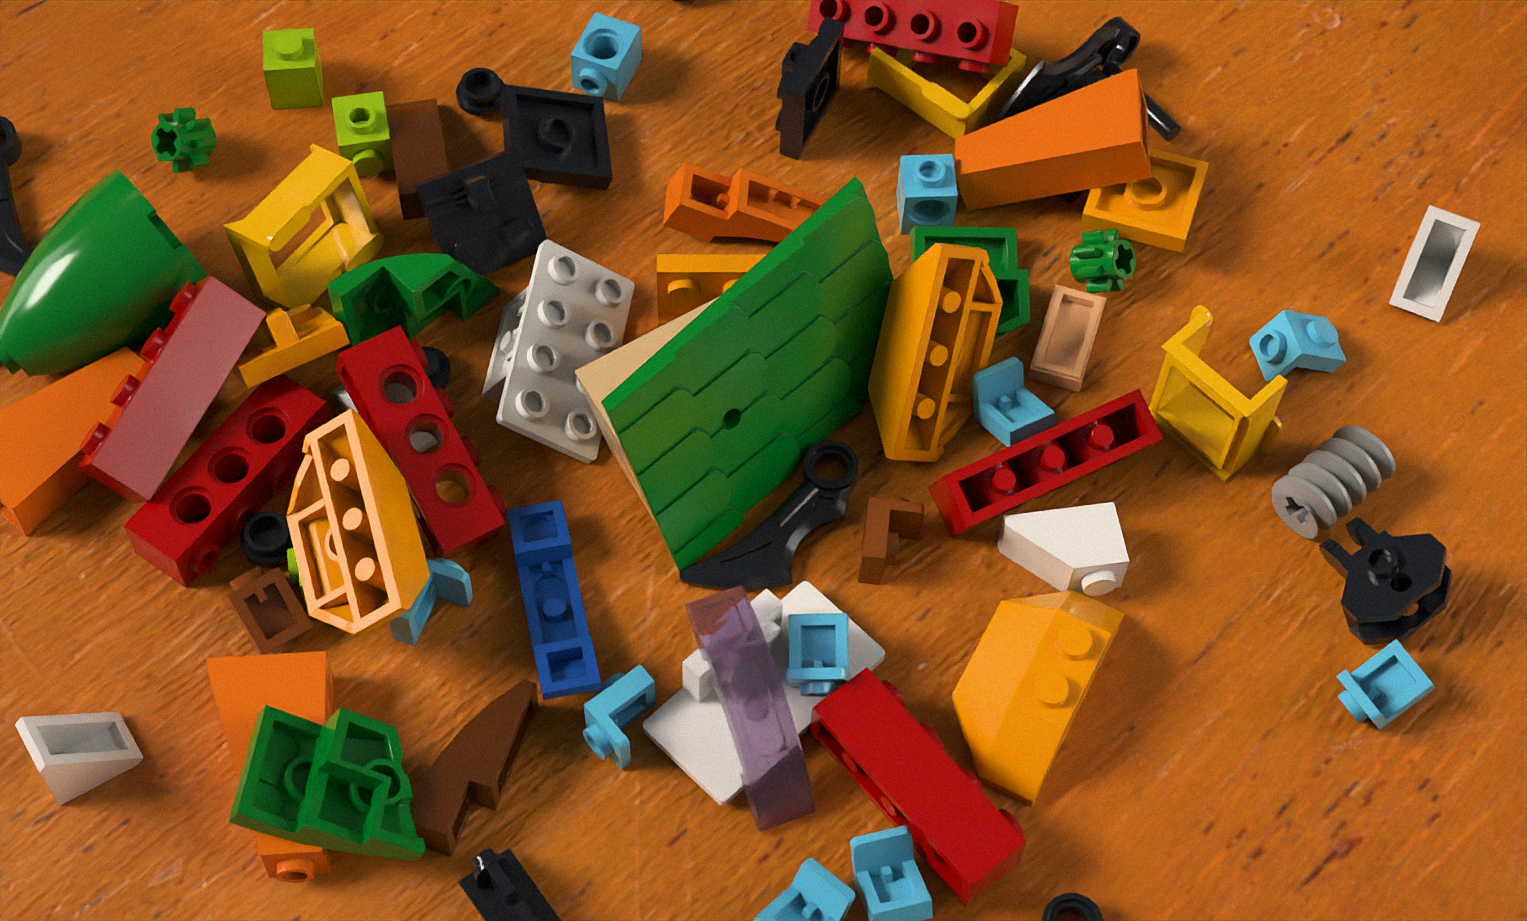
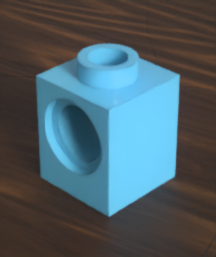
[570,12,642,102]
[896,154,958,235]

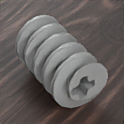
[1271,425,1396,540]

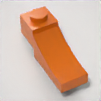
[663,162,829,242]

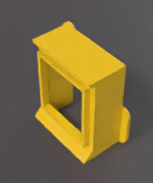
[865,47,1027,139]
[223,144,384,311]
[1148,305,1288,482]

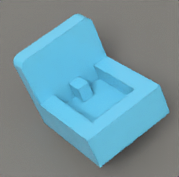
[1250,310,1347,382]
[972,357,1056,447]
[389,558,473,646]
[786,613,850,697]
[1336,639,1436,730]
[583,665,655,769]
[850,825,933,921]
[754,858,856,921]

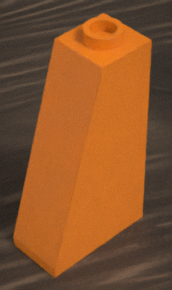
[953,68,1151,211]
[0,346,146,536]
[206,651,334,883]

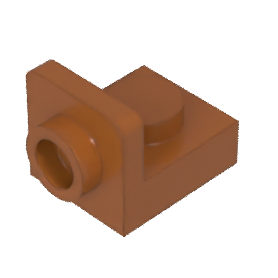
[858,496,925,585]
[223,565,314,655]

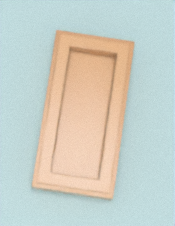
[1028,284,1106,392]

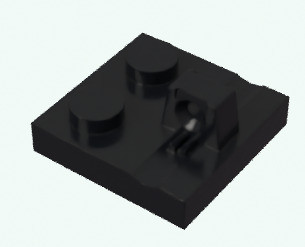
[775,17,844,160]
[500,84,613,190]
[414,148,548,275]

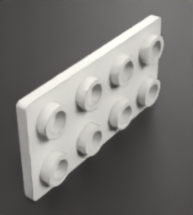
[482,239,634,464]
[643,581,885,806]

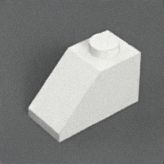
[997,502,1129,596]

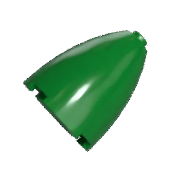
[0,169,208,377]

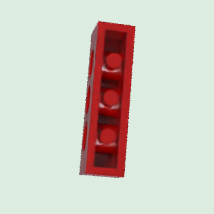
[335,325,507,559]
[124,373,331,588]
[928,389,1163,538]

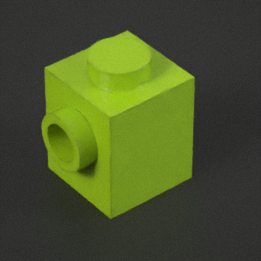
[263,28,323,110]
[331,91,395,176]

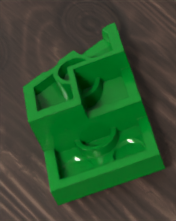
[910,226,1030,340]
[327,253,501,350]
[228,705,425,860]

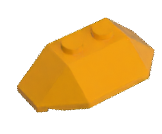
[867,243,1003,462]
[286,408,430,637]
[952,590,1125,806]

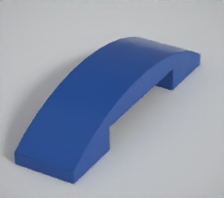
[507,500,602,700]

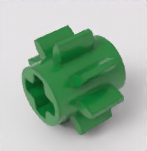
[151,107,217,173]
[1070,229,1136,294]

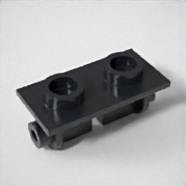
[458,848,561,921]

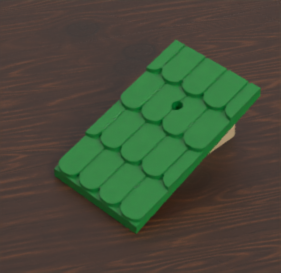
[574,177,894,572]

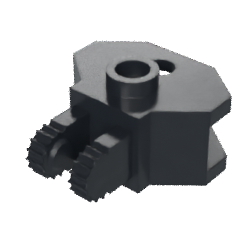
[1319,517,1453,645]

